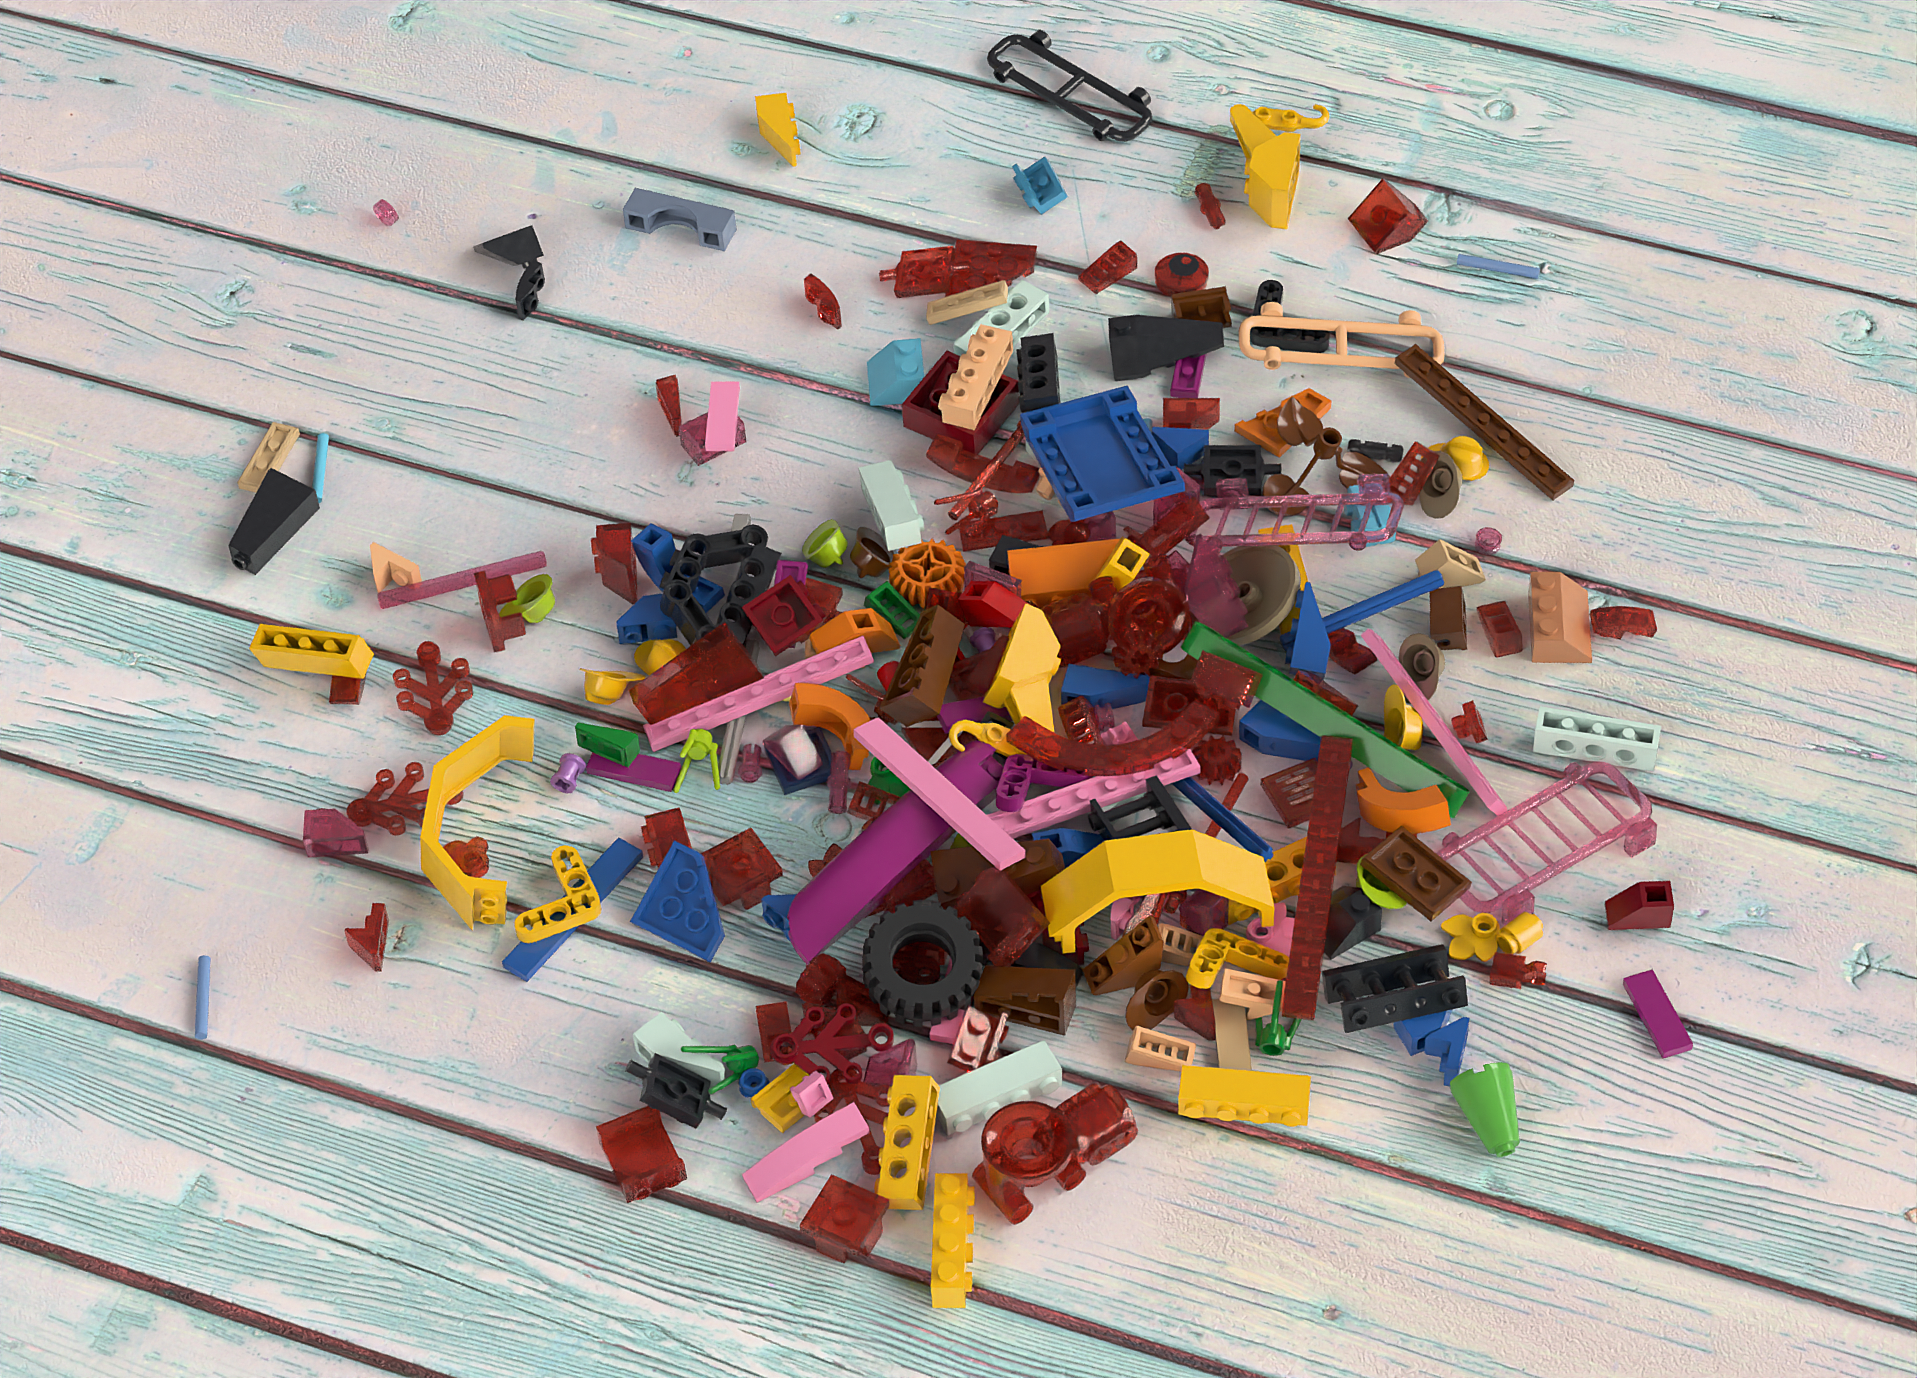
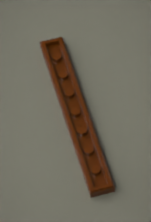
[1394,344,1575,501]

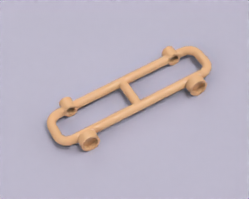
[1239,302,1445,378]

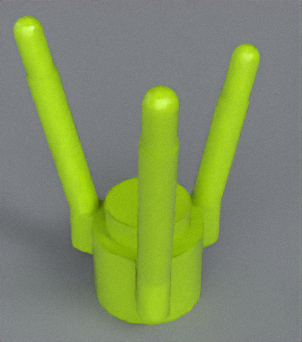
[673,729,720,793]

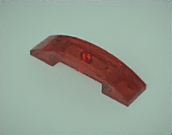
[926,434,1040,493]

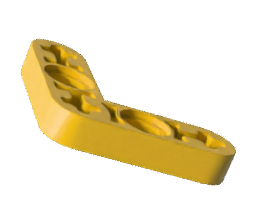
[514,845,602,943]
[1186,928,1292,989]

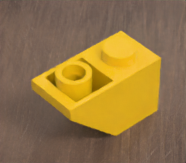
[1091,536,1149,601]

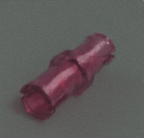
[827,751,851,814]

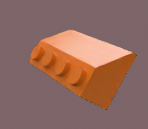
[1007,539,1129,612]

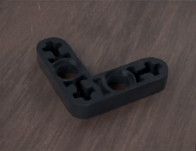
[1250,280,1330,353]

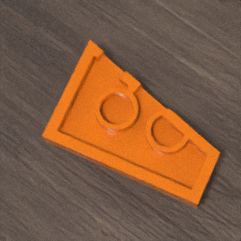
[1234,388,1332,458]

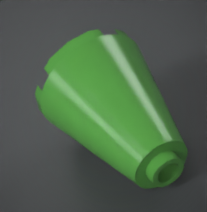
[1450,1062,1520,1157]

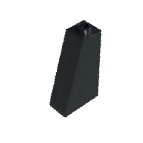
[228,468,320,575]

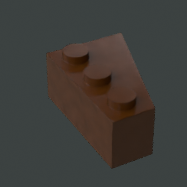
[974,966,1076,1036]

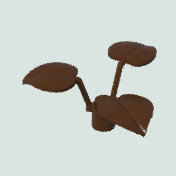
[1262,397,1391,516]

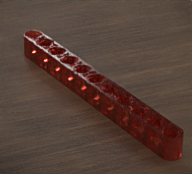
[1282,735,1353,1021]

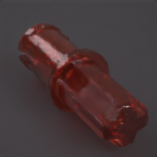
[1194,183,1226,229]

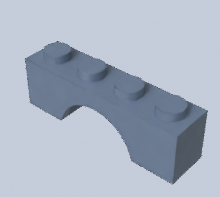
[623,187,737,251]

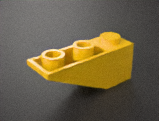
[755,93,801,167]

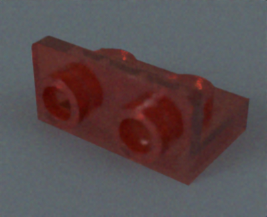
[947,1006,1009,1073]

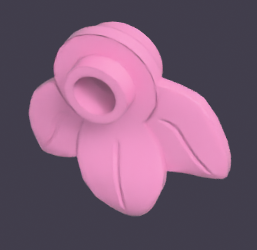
[1246,903,1308,957]

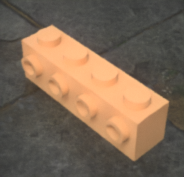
[938,324,1013,430]

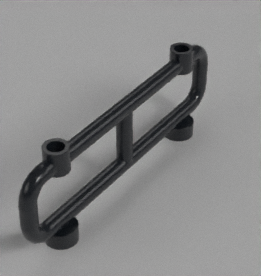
[987,29,1153,142]

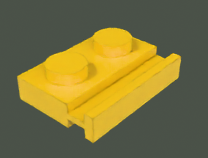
[751,1064,809,1133]

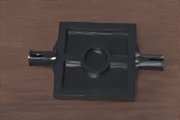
[1184,445,1282,496]
[625,1053,727,1129]

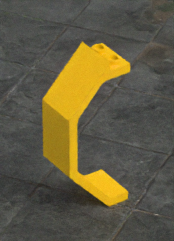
[420,715,535,931]
[1041,829,1274,954]

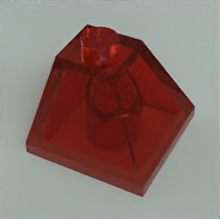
[1348,178,1428,254]

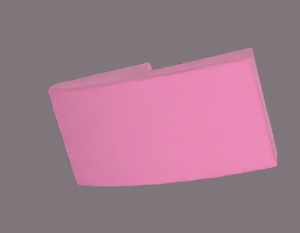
[1111,896,1140,940]

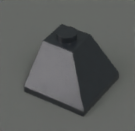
[473,225,544,269]
[1293,886,1382,960]

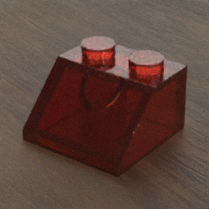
[591,522,638,604]

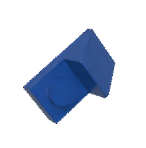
[1424,1017,1470,1087]

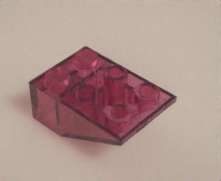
[1184,533,1248,638]

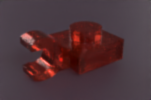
[1490,952,1547,989]

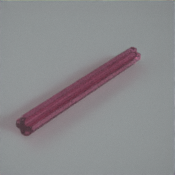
[377,551,547,609]

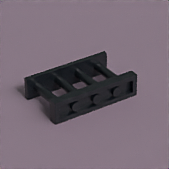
[1088,775,1192,901]
[1322,944,1468,1033]

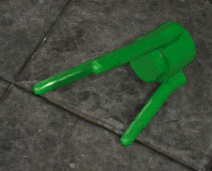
[1255,980,1310,1056]
[681,1045,759,1094]

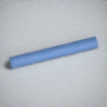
[1457,254,1540,279]
[195,955,211,1040]

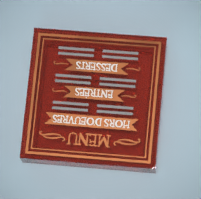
[1260,758,1343,829]

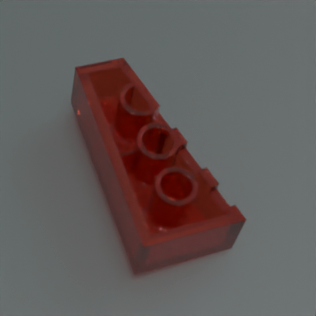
[628,622,764,725]

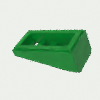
[863,581,920,640]
[575,722,640,767]

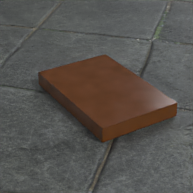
[1360,826,1472,922]

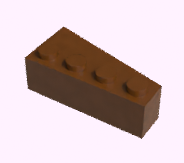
[880,605,965,727]
[930,839,1065,918]

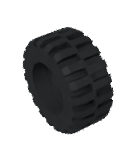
[862,900,983,1027]

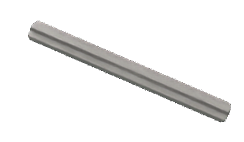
[718,639,760,785]

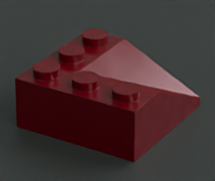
[902,350,1019,458]

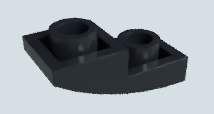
[515,260,545,321]

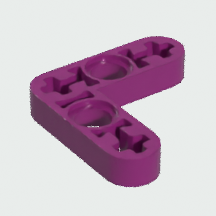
[996,754,1093,812]

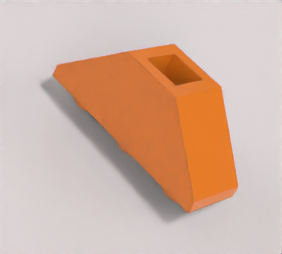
[809,608,901,654]

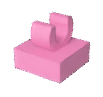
[1100,722,1141,762]
[790,1071,834,1118]

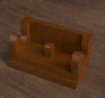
[1171,286,1232,328]
[1429,586,1467,650]

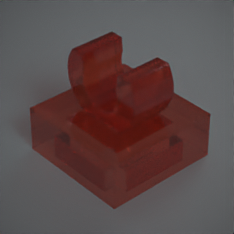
[1451,700,1488,744]

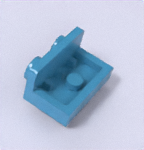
[1012,156,1068,215]

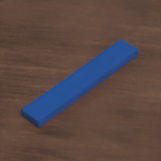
[502,837,643,982]

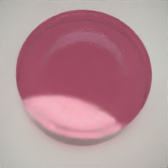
[373,199,399,226]

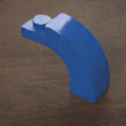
[631,523,725,613]

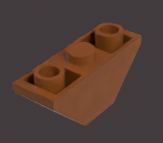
[1082,915,1164,996]

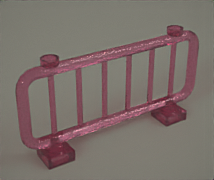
[1184,474,1404,555]
[1436,762,1657,926]

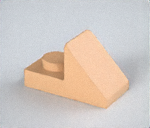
[370,542,422,593]
[1219,968,1287,1020]

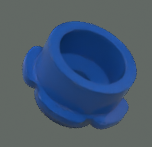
[738,1068,770,1097]

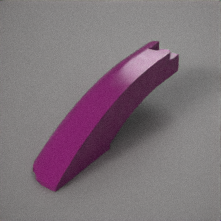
[787,740,1004,965]

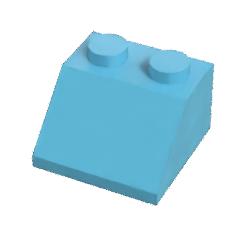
[867,338,924,406]

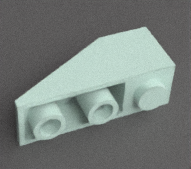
[633,1012,725,1088]

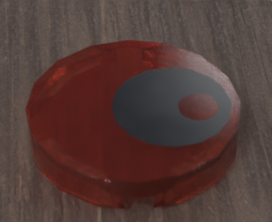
[1155,253,1209,296]

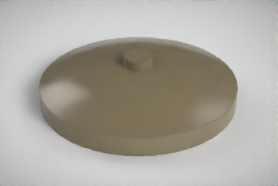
[1190,542,1301,645]

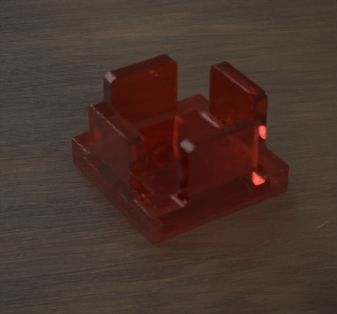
[473,570,526,653]
[701,827,783,910]
[800,1174,889,1263]

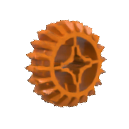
[889,538,967,609]

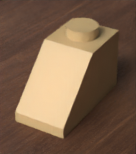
[1415,539,1486,588]

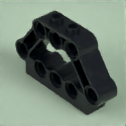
[659,524,782,663]

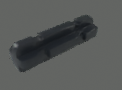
[1347,439,1404,462]

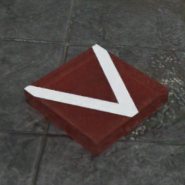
[901,716,979,768]

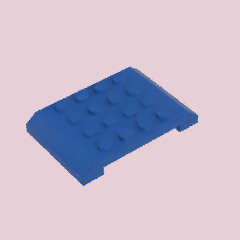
[1020,385,1185,522]

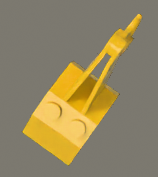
[1230,104,1330,229]
[949,603,1061,759]

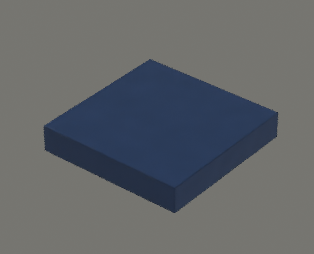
[764,727,841,795]

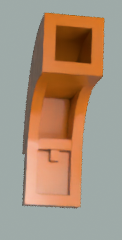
[789,683,871,770]
[1356,767,1451,834]

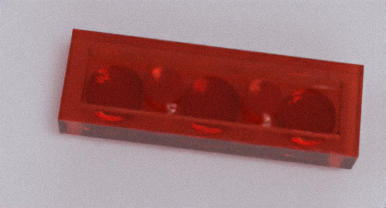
[958,510,1048,552]

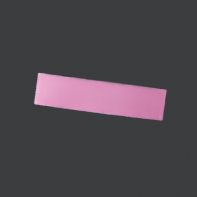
[742,1102,870,1202]

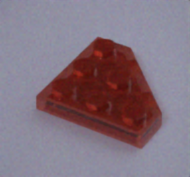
[945,239,1038,297]

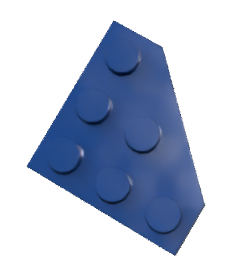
[630,840,725,963]

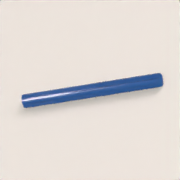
[1279,570,1444,651]
[1171,777,1273,862]

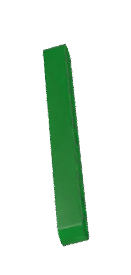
[1180,621,1470,818]

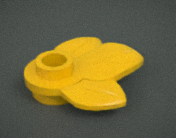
[1441,913,1500,962]

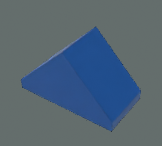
[1152,426,1209,472]

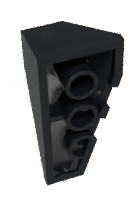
[1108,315,1224,381]

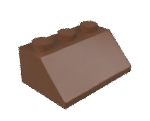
[1528,572,1592,663]

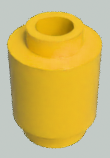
[1496,912,1543,956]

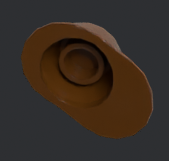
[850,527,894,578]
[1125,970,1189,1030]

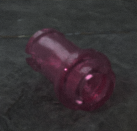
[738,744,762,783]

